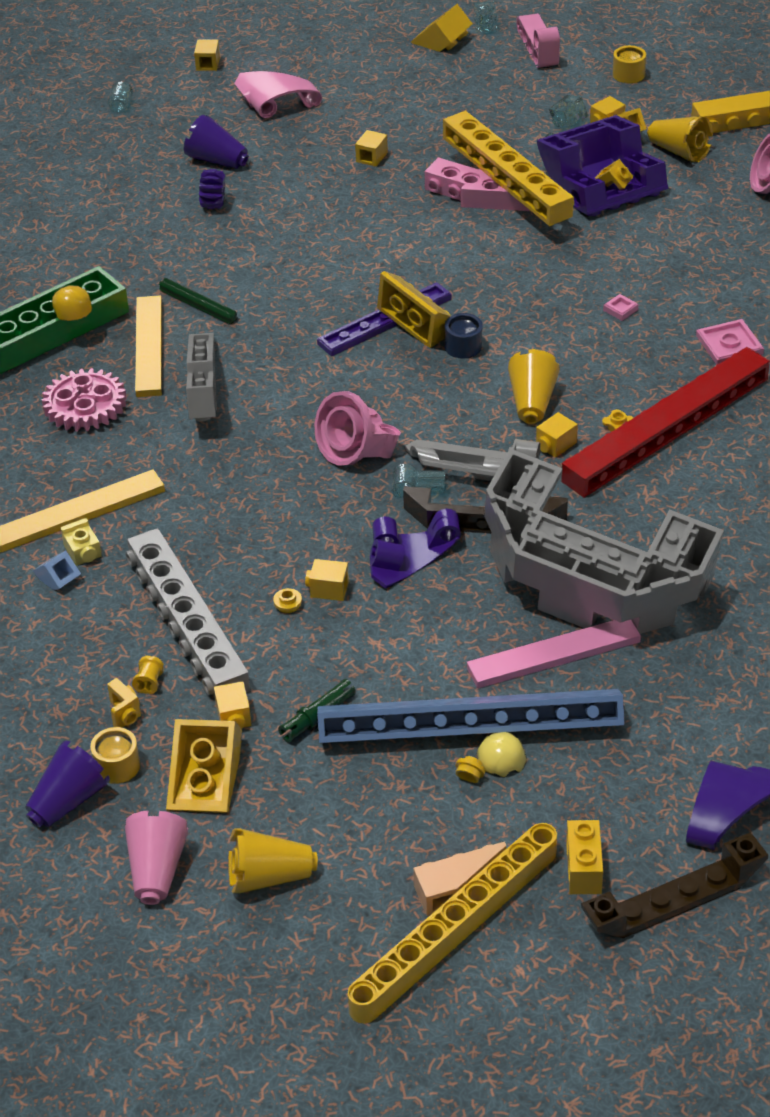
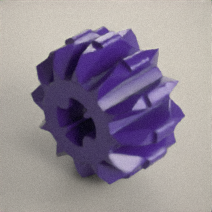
[199,169,225,209]

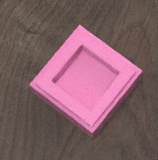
[603,294,639,321]

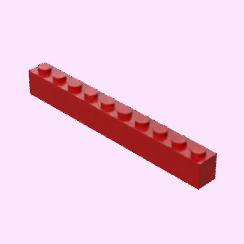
[561,347,770,498]

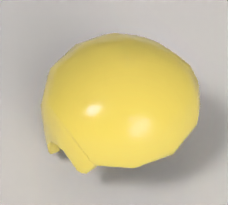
[477,732,527,777]

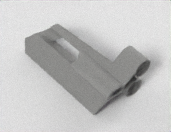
[405,439,540,481]

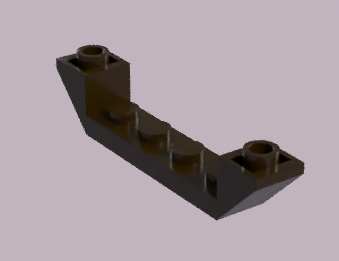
[403,486,568,534]
[581,832,768,938]

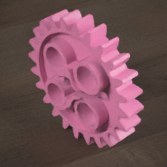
[42,368,127,432]

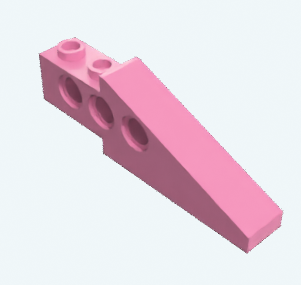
[425,157,530,211]

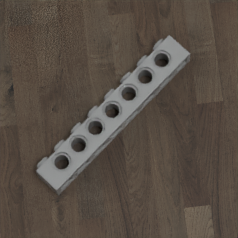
[125,528,250,698]

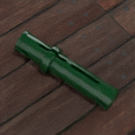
[278,679,356,743]

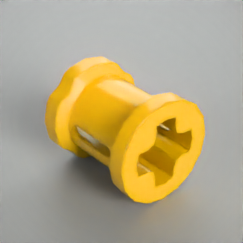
[132,656,164,694]

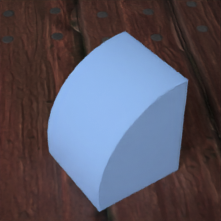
[33,551,81,590]

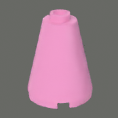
[125,811,188,905]

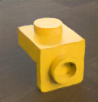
[107,678,141,728]

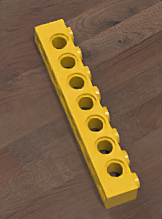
[443,111,574,226]

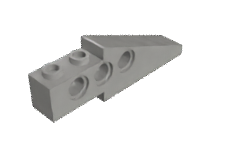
[186,333,217,421]

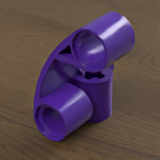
[370,509,461,588]
[686,760,770,850]

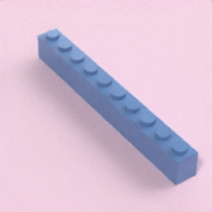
[317,689,624,743]

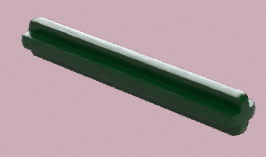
[159,278,238,324]

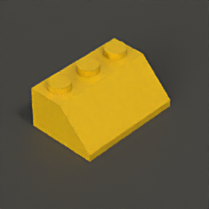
[377,271,451,348]

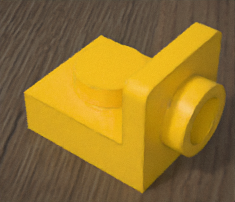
[595,159,633,190]

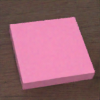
[696,319,764,365]

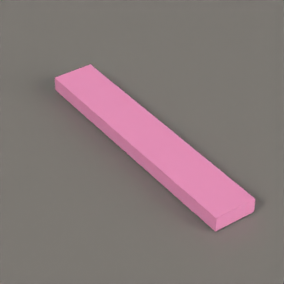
[467,620,641,689]

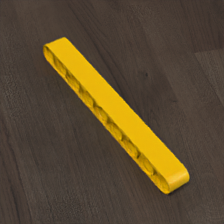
[348,823,557,1024]

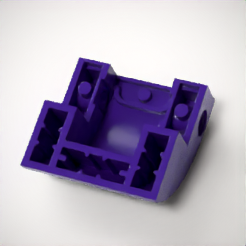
[537,115,669,216]

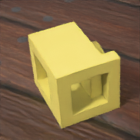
[61,518,102,566]

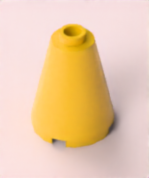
[647,116,713,162]
[508,349,560,424]
[228,828,318,894]

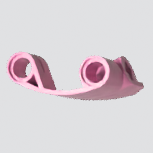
[234,71,322,118]

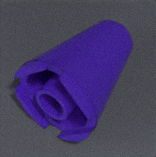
[183,115,249,169]
[25,740,110,828]

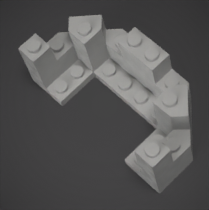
[484,448,724,634]

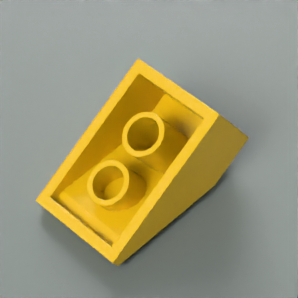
[166,719,242,813]

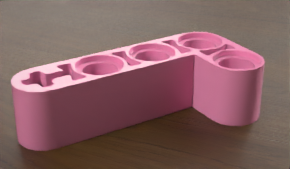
[516,13,560,68]

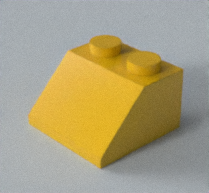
[411,4,473,52]

